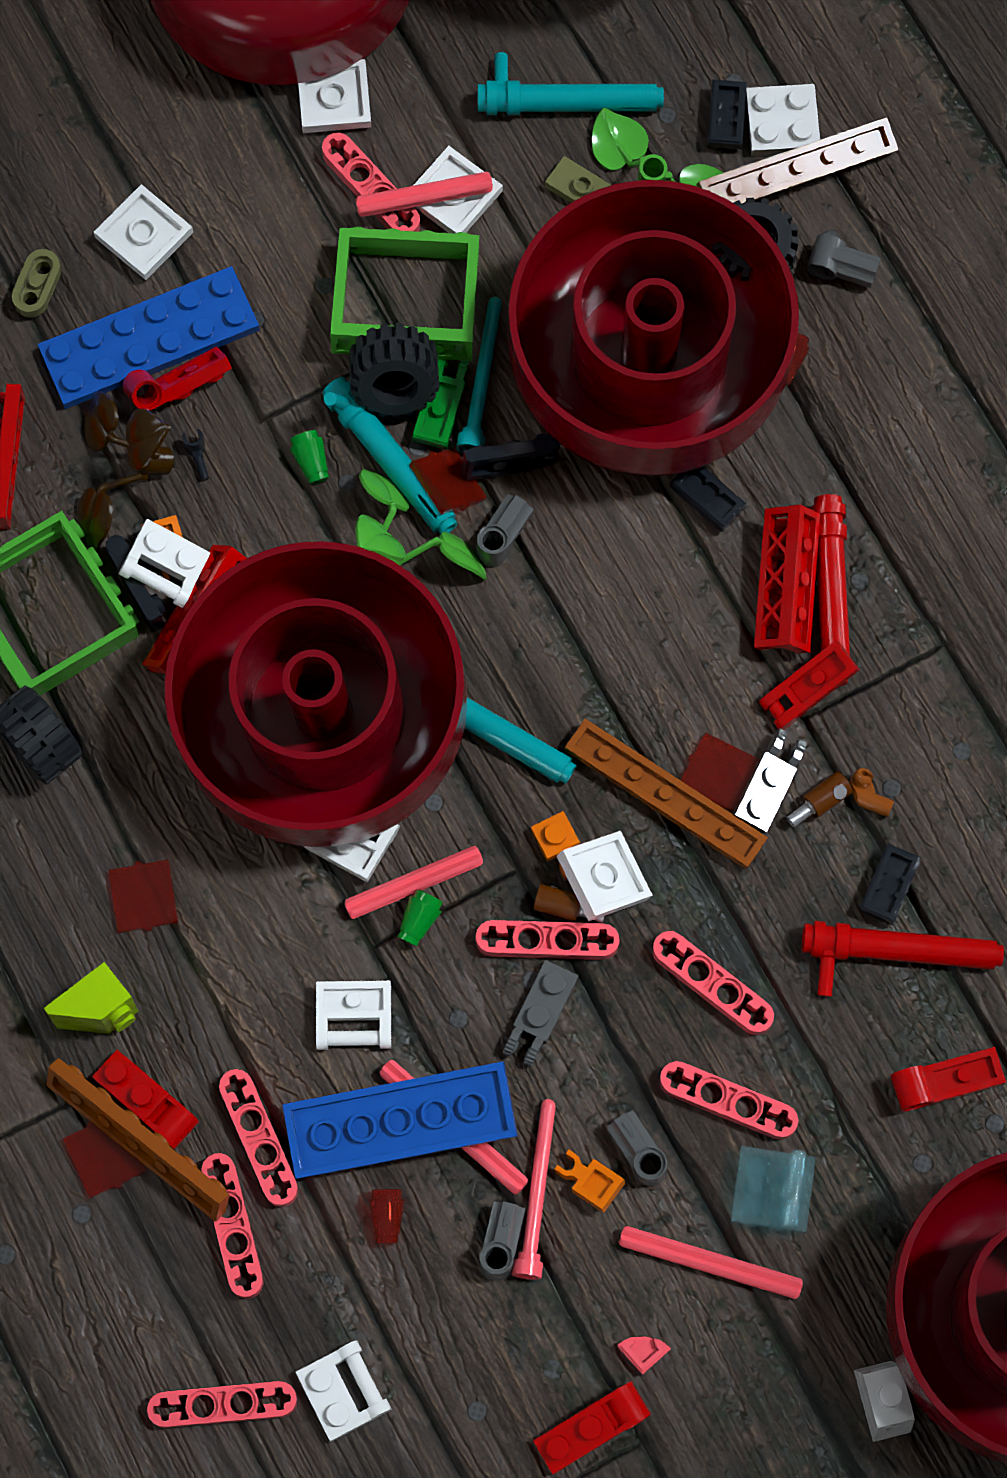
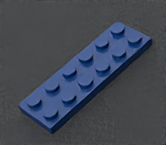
[37,266,260,409]
[282,1062,518,1179]

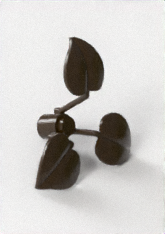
[77,391,174,553]

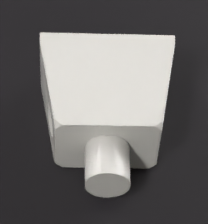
[854,1361,915,1442]

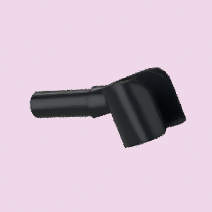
[182,429,209,481]

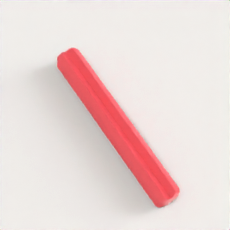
[356,172,493,217]
[345,846,483,919]

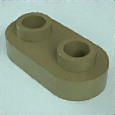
[12,249,61,317]

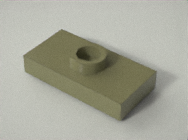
[545,156,611,203]

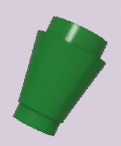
[289,430,329,485]
[397,889,443,946]

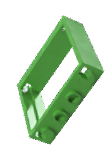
[330,227,479,361]
[0,511,140,696]

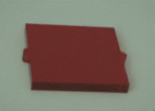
[409,448,487,515]
[681,733,759,812]
[108,860,179,933]
[63,1121,147,1198]

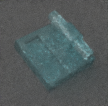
[730,1146,816,1234]

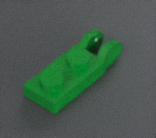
[412,359,470,450]

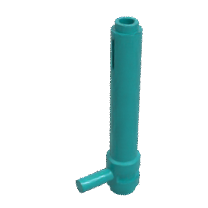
[478,52,664,115]
[322,376,458,534]
[465,697,577,784]

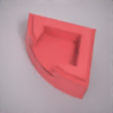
[617,1336,671,1375]

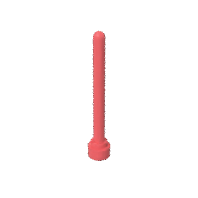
[512,1099,556,1280]

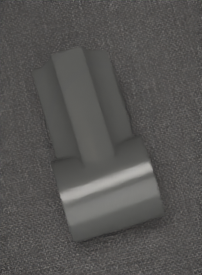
[806,234,881,288]
[476,494,534,567]
[606,1110,667,1187]
[480,1201,526,1281]

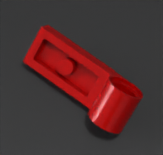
[123,346,232,410]
[890,1047,1006,1112]
[92,1049,199,1150]
[533,1381,651,1475]

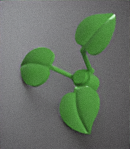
[592,108,724,187]
[355,469,487,582]

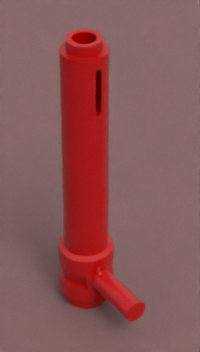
[775,494,850,686]
[802,921,1004,996]

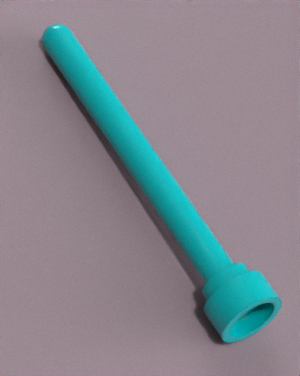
[456,297,502,454]

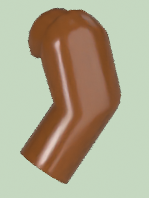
[850,768,894,818]

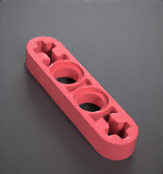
[322,133,420,232]
[476,920,620,960]
[652,931,774,1035]
[659,1061,799,1140]
[219,1069,298,1207]
[201,1153,264,1299]
[147,1381,298,1428]

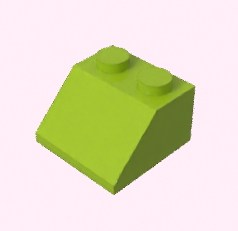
[44,962,139,1034]

